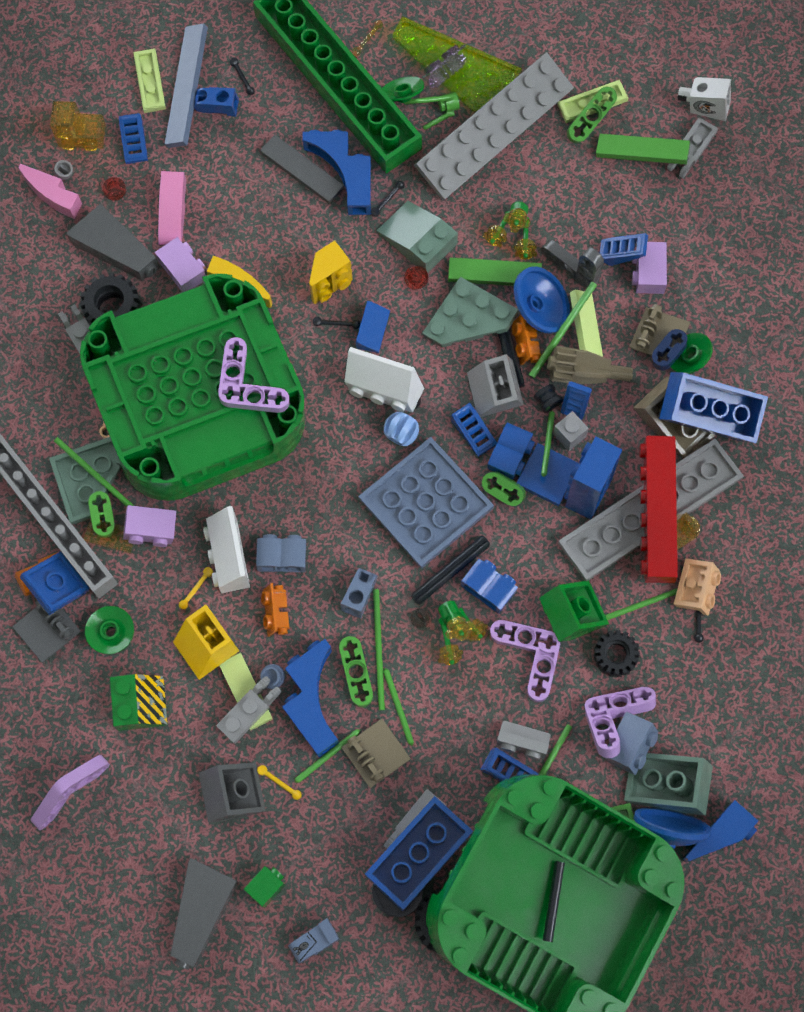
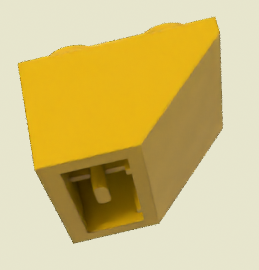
[309,240,353,305]
[173,605,239,680]

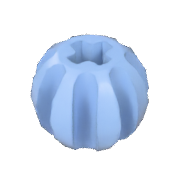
[384,412,419,446]

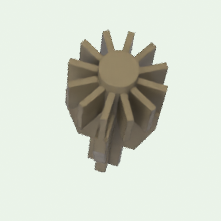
[547,346,633,384]

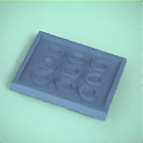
[358,437,494,569]

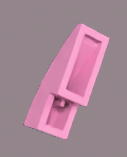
[18,164,82,219]
[158,171,186,245]

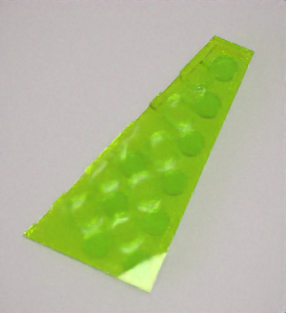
[392,16,522,113]

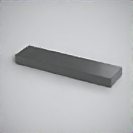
[260,135,344,205]

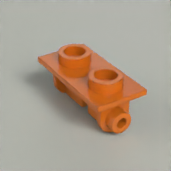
[511,315,541,365]
[261,583,290,637]

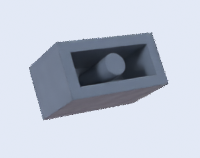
[605,712,658,775]

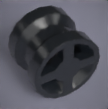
[534,384,564,413]

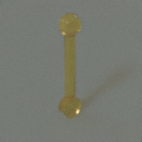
[352,20,383,56]

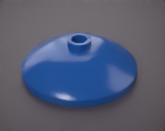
[514,266,570,334]
[634,808,711,848]

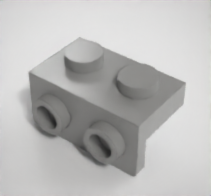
[496,721,551,760]

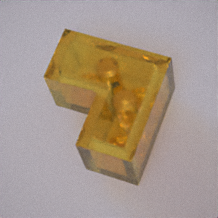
[50,101,106,151]

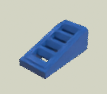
[119,113,148,164]
[600,233,648,266]
[561,381,592,420]
[451,403,497,457]
[480,748,539,782]

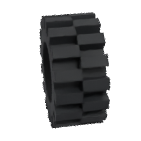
[594,630,640,677]

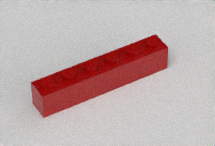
[639,436,678,583]

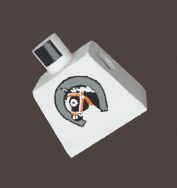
[678,77,731,122]

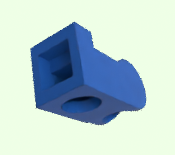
[194,87,239,117]

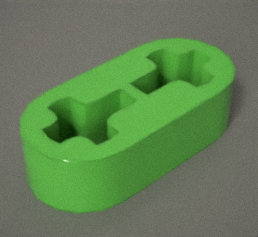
[482,471,526,506]
[88,491,115,538]

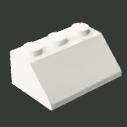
[345,347,424,413]
[203,506,250,593]

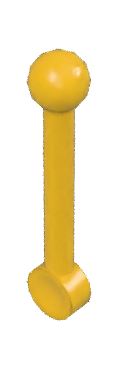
[179,567,213,610]
[257,765,302,800]

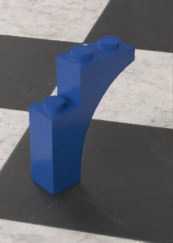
[303,130,371,215]
[282,639,339,758]

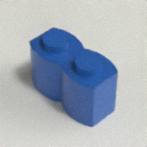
[487,422,535,480]
[460,559,518,614]

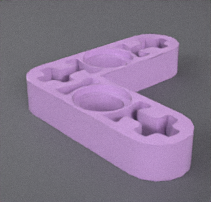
[218,337,289,413]
[490,620,560,702]
[585,687,656,758]
[31,755,110,830]

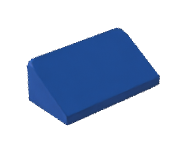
[356,301,390,353]

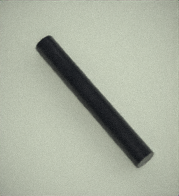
[542,861,565,942]

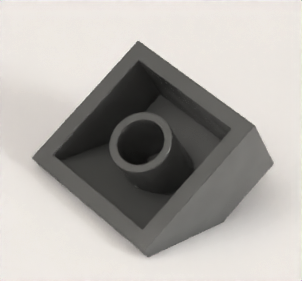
[199,762,266,823]

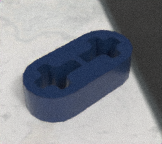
[652,329,687,371]

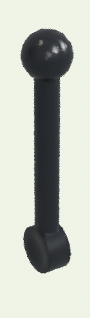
[230,57,255,95]
[371,181,405,217]
[313,317,361,329]
[694,610,704,643]

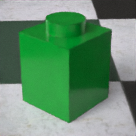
[244,866,285,908]

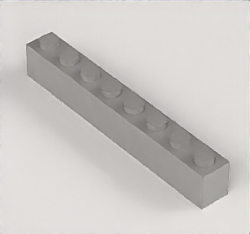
[0,434,118,599]

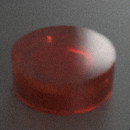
[103,177,126,201]
[404,266,429,289]

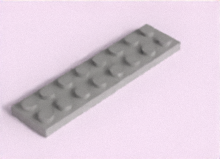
[414,52,574,200]
[558,439,744,581]

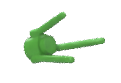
[403,92,460,130]

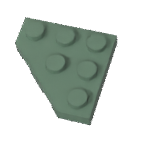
[422,277,519,347]
[49,437,121,525]

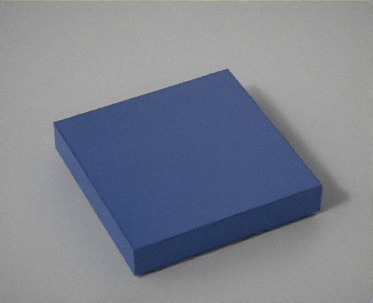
[516,443,580,507]
[20,551,90,615]

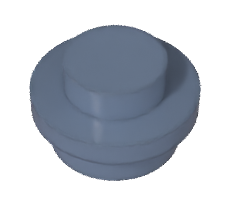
[260,664,285,689]

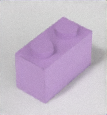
[155,237,207,292]
[632,242,667,294]
[123,505,176,547]

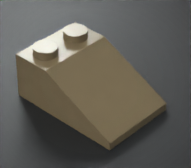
[633,376,715,459]

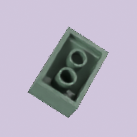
[376,200,458,275]
[624,753,713,816]

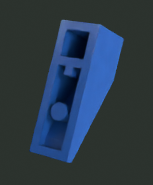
[682,800,758,863]

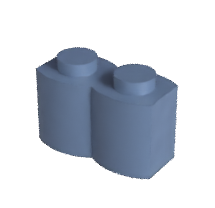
[256,534,307,572]

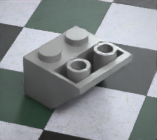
[467,354,524,417]

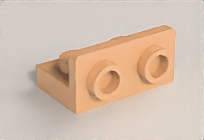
[674,558,721,616]

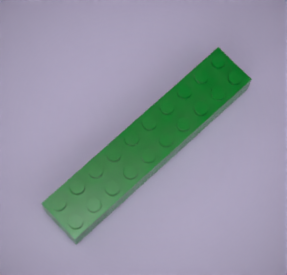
[253,0,422,174]

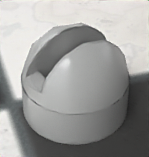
[54,160,73,180]

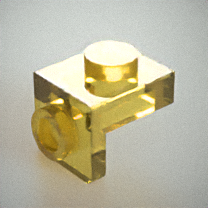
[677,512,701,551]

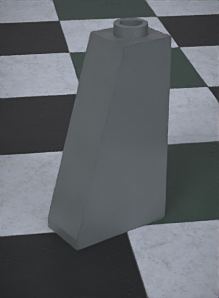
[66,204,159,281]
[170,858,239,970]

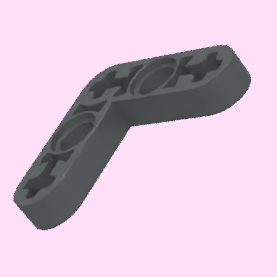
[541,239,604,289]

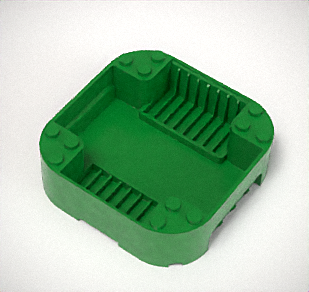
[80,274,305,501]
[426,774,684,1012]

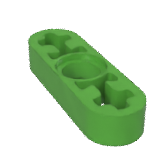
[567,86,617,143]
[339,636,373,707]

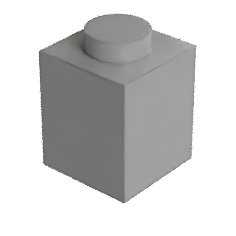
[553,411,589,452]

